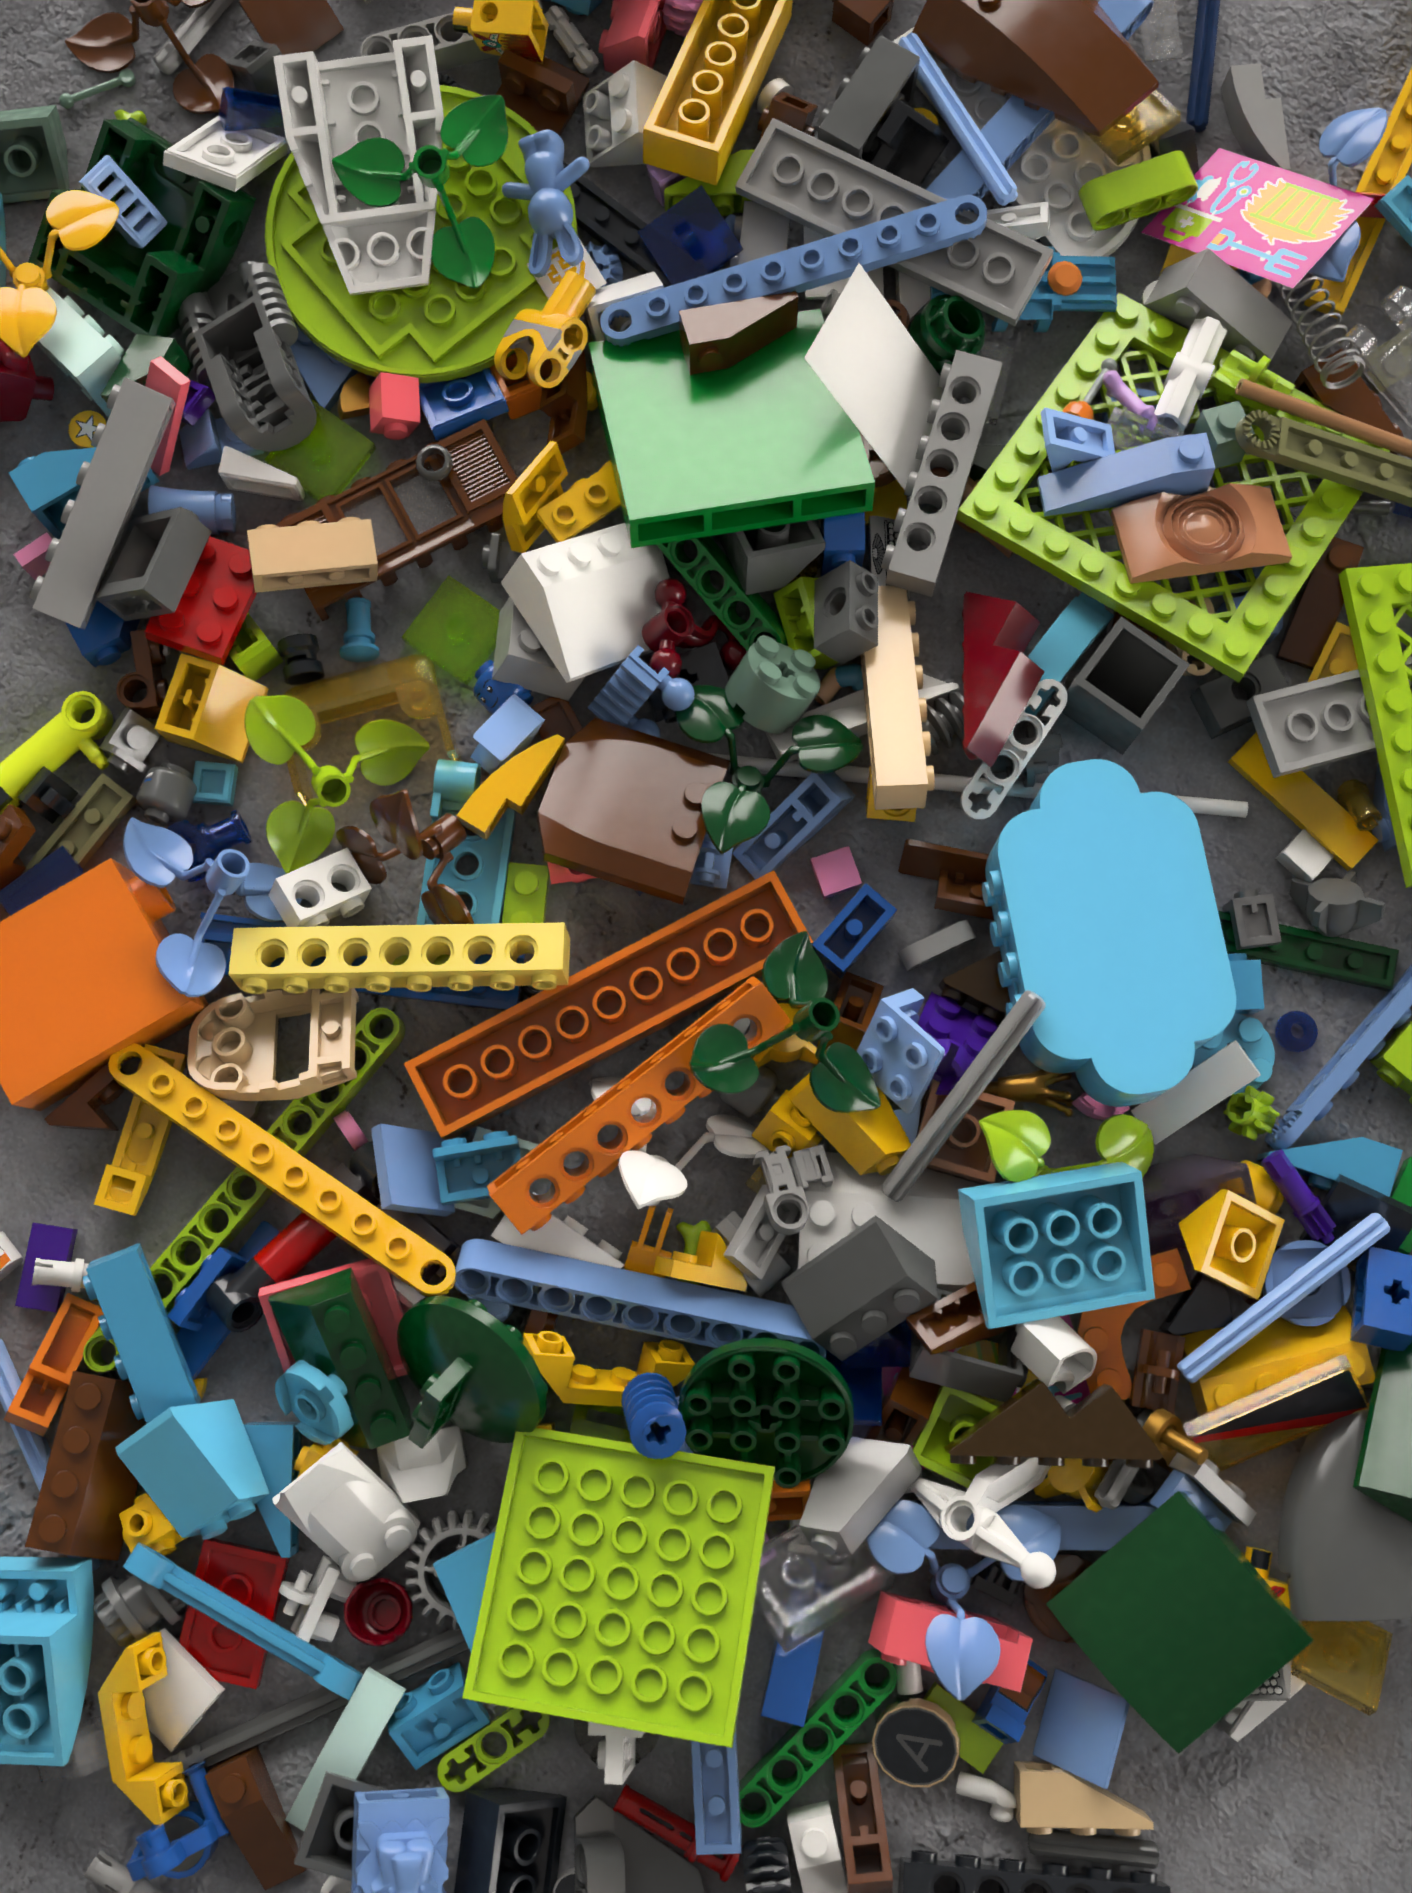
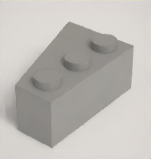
[1143,248,1293,363]

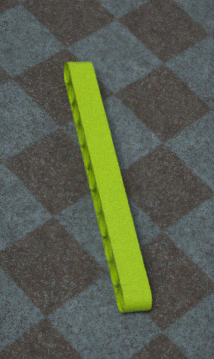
[83,1008,406,1373]

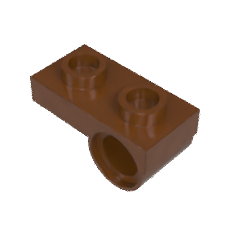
[116,629,169,719]

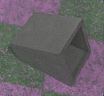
[1062,617,1190,755]

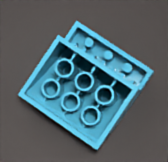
[0,1556,94,1767]

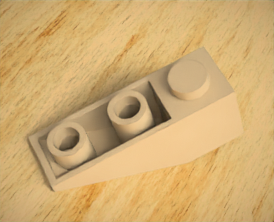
[1014,1761,1154,1836]

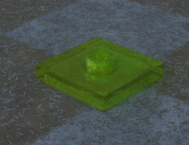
[264,400,376,501]
[401,575,500,685]

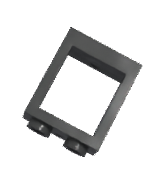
[95,507,212,621]
[909,1288,1028,1402]

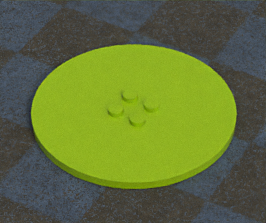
[265,85,577,383]

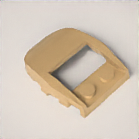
[187,988,359,1101]

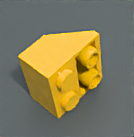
[154,653,269,763]

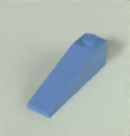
[1037,433,1215,516]

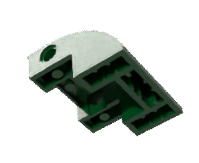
[28,118,256,337]

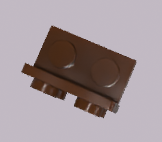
[495,49,590,136]

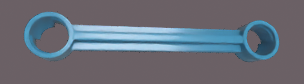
[123,1542,363,1700]

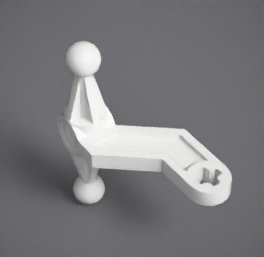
[904,1395,1076,1589]

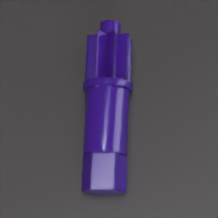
[1261,1149,1336,1244]

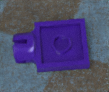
[916,992,999,1095]

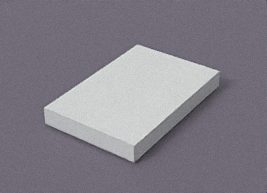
[163,114,288,192]

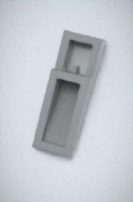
[1221,63,1291,171]

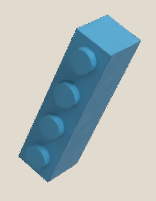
[83,1243,201,1424]

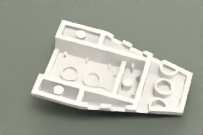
[273,35,444,295]
[797,1152,981,1293]

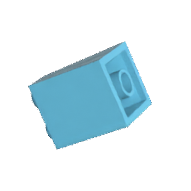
[115,1399,270,1540]

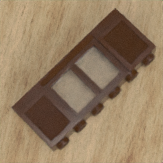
[275,419,517,622]

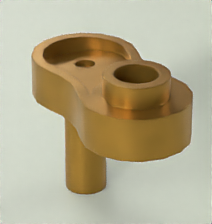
[1143,1408,1208,1472]

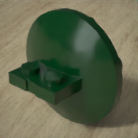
[397,1296,548,1449]
[678,1338,854,1488]

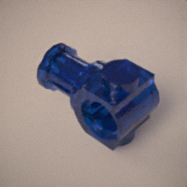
[167,810,252,882]

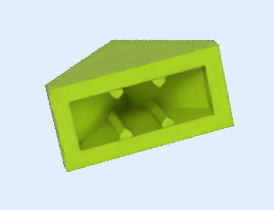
[229,613,283,681]

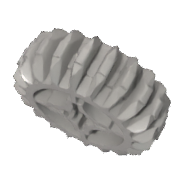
[405,1509,497,1630]

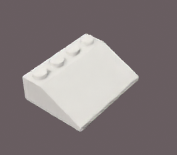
[501,523,669,683]

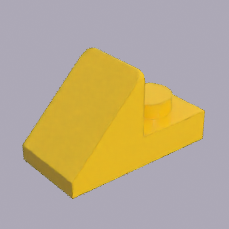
[653,1230,747,1292]

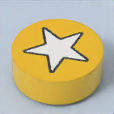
[68,410,107,449]

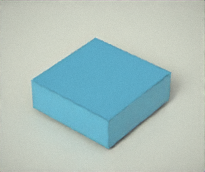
[193,761,238,807]

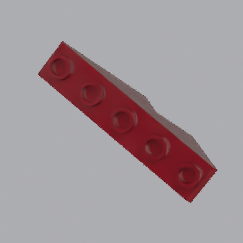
[962,591,1045,767]

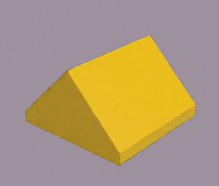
[1178,1189,1285,1300]

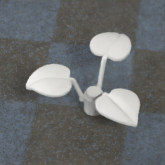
[589,1077,772,1209]

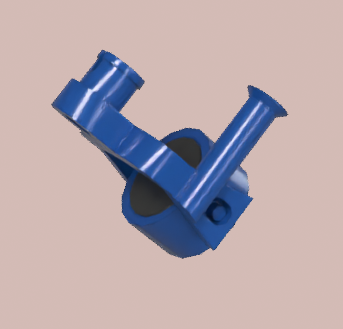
[126,1760,231,1882]

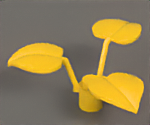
[0,190,119,358]

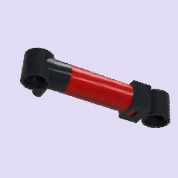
[206,1141,380,1333]

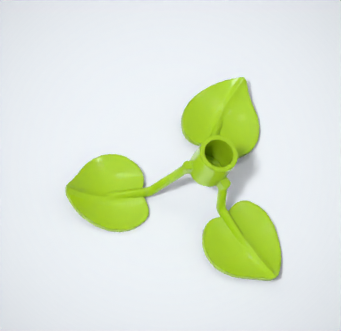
[244,695,430,873]
[979,1110,1154,1182]

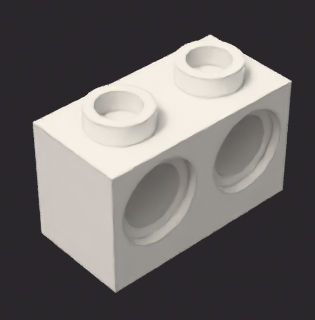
[269,848,372,927]

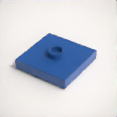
[419,368,509,440]

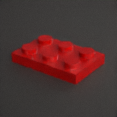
[144,536,257,665]
[179,1538,290,1689]

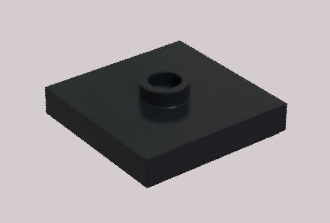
[1299,1174,1412,1271]

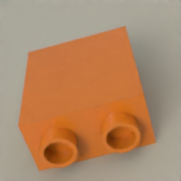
[0,858,209,1111]

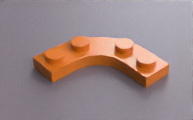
[1077,1248,1191,1400]

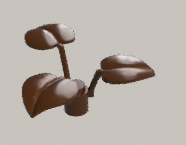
[65,0,235,114]
[336,789,474,925]

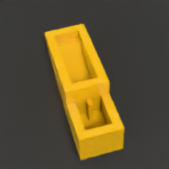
[456,734,565,840]

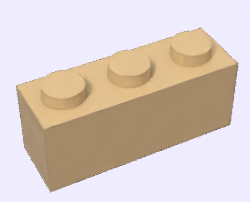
[247,517,378,593]

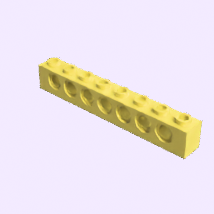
[228,922,570,994]

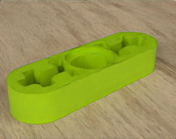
[437,1707,551,1792]

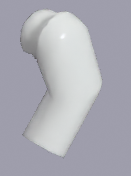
[956,1771,1017,1822]

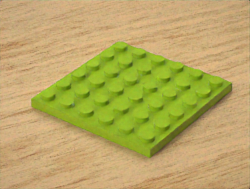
[462,1428,775,1748]

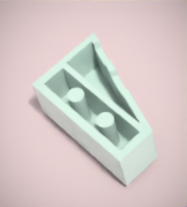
[36,288,125,418]

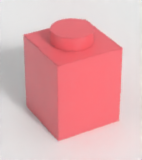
[369,372,420,440]

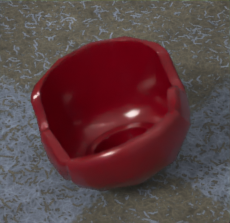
[344,1578,413,1647]

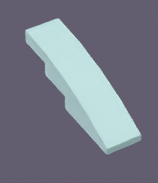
[285,1667,406,1831]

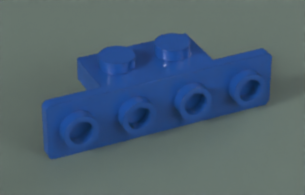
[167,1221,280,1380]

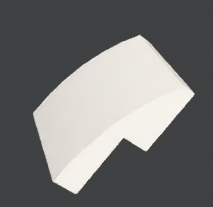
[142,1628,225,1752]

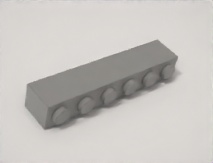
[30,377,176,629]

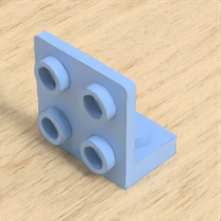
[857,988,945,1114]

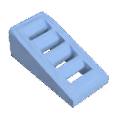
[79,155,167,248]

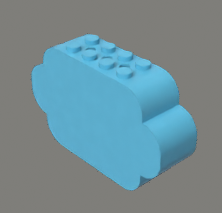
[982,759,1237,1107]

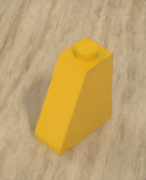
[786,1073,912,1176]

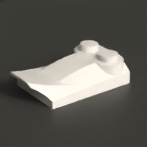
[272,1442,421,1582]

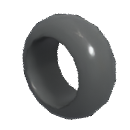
[416,444,453,481]

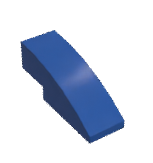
[760,1576,832,1727]

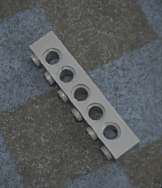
[881,350,1003,597]

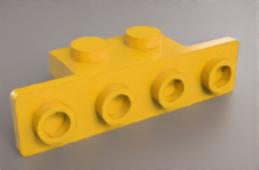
[537,460,621,543]

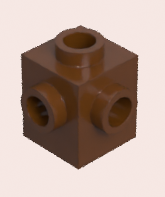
[757,91,818,143]

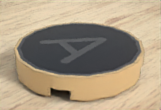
[872,1698,960,1787]

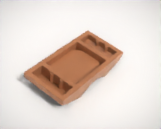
[1110,483,1292,584]

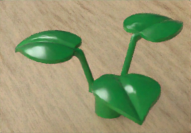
[332,95,508,289]

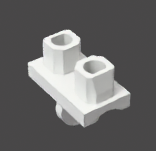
[278,1555,357,1643]

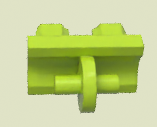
[1210,349,1295,416]

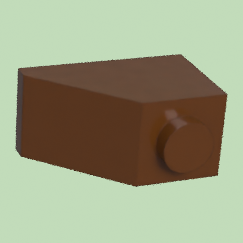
[817,972,884,1052]
[864,1364,941,1446]

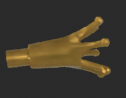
[983,1069,1074,1117]

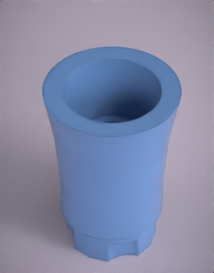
[148,485,236,535]

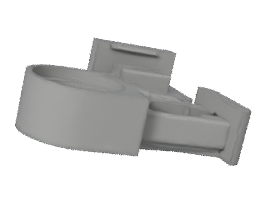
[753,1145,834,1235]

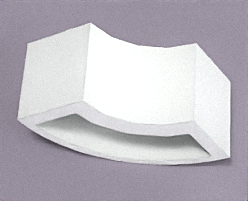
[1010,1316,1097,1394]

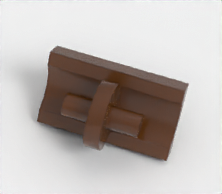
[1129,1329,1186,1414]

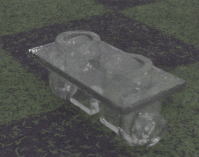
[1140,0,1183,63]
[1107,406,1184,451]

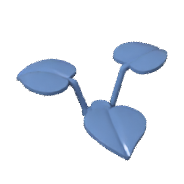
[1308,108,1388,282]
[123,817,303,997]
[866,1499,1061,1701]

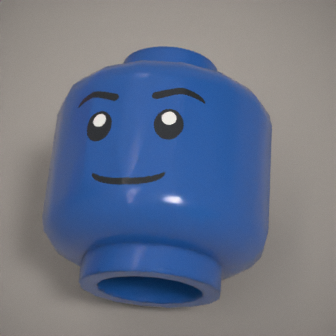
[474,660,533,715]

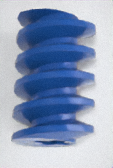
[621,1373,686,1459]

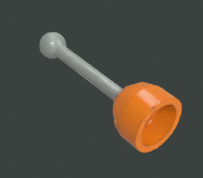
[1062,358,1117,420]

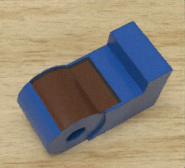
[972,1658,1048,1744]

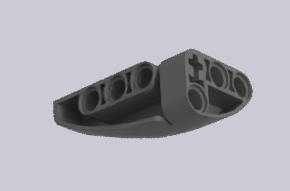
[1278,1388,1412,1621]

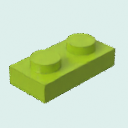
[502,862,550,923]

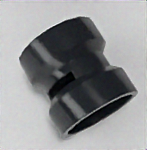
[277,633,325,686]

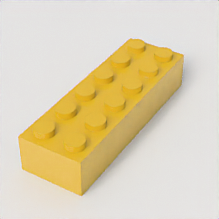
[643,0,793,186]

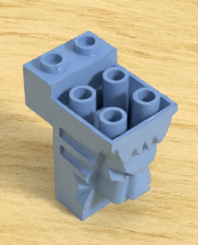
[348,1787,450,1893]

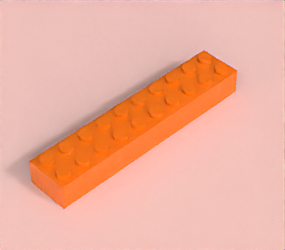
[403,870,813,1140]

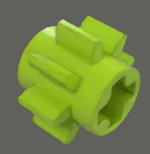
[1223,1086,1280,1141]

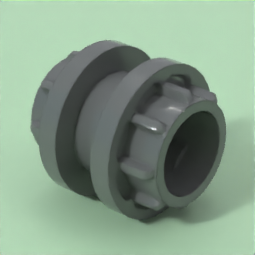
[93,1575,187,1648]

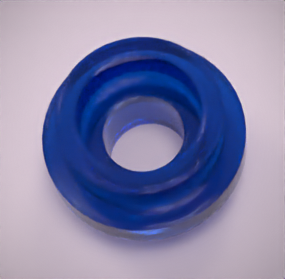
[1275,1011,1318,1052]

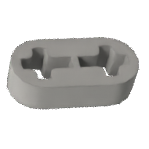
[898,919,976,972]

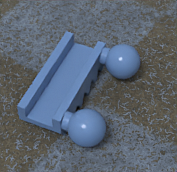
[588,645,695,738]

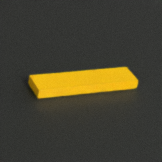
[1228,732,1379,871]

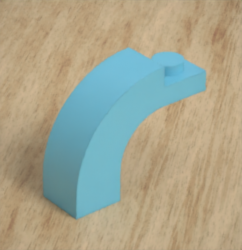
[1024,592,1114,716]

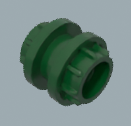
[907,294,986,376]

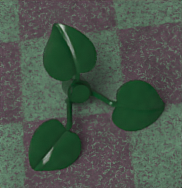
[676,685,863,854]
[689,931,881,1113]

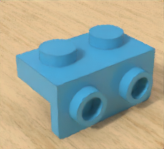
[432,1131,521,1206]

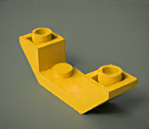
[523,1331,695,1407]
[98,1632,189,1825]

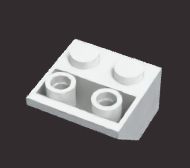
[583,60,667,167]

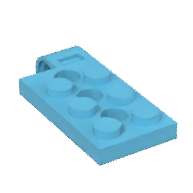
[416,759,517,925]

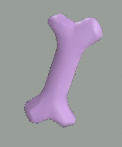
[1103,370,1158,432]

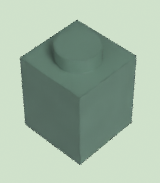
[1191,401,1255,469]

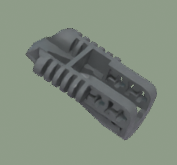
[177,261,317,452]

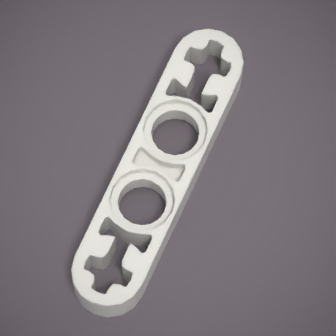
[960,679,1068,820]

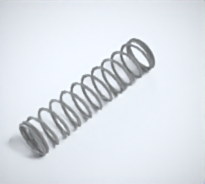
[1274,275,1365,389]

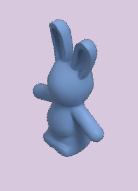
[502,130,590,278]

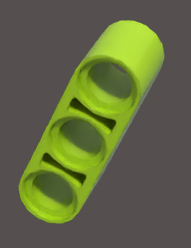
[1078,151,1198,231]

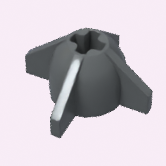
[1289,870,1385,937]

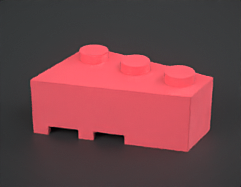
[868,1591,1033,1693]

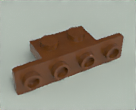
[898,839,994,920]

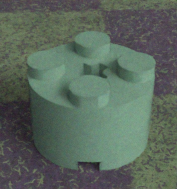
[725,635,820,734]

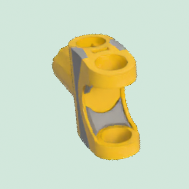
[494,270,596,388]

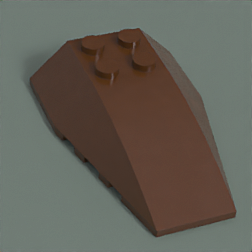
[912,0,1159,137]

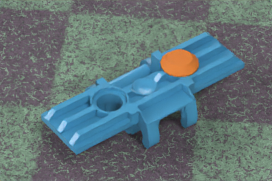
[930,246,1117,333]

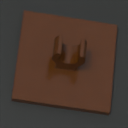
[238,0,344,55]

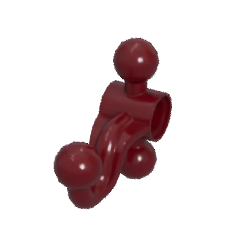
[642,578,747,679]

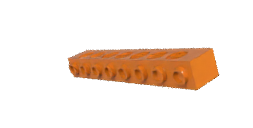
[487,976,791,1235]

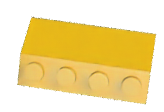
[1180,1306,1375,1423]

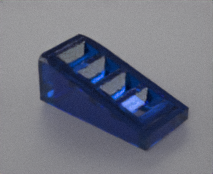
[219,86,284,131]

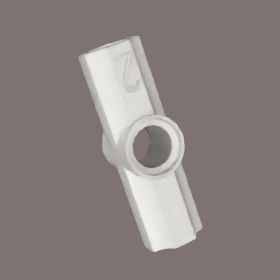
[1154,316,1227,436]

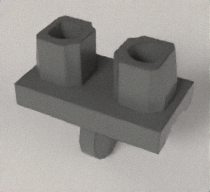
[990,720,1063,788]

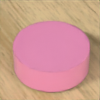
[333,1110,369,1151]

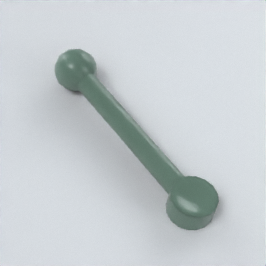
[59,69,136,109]

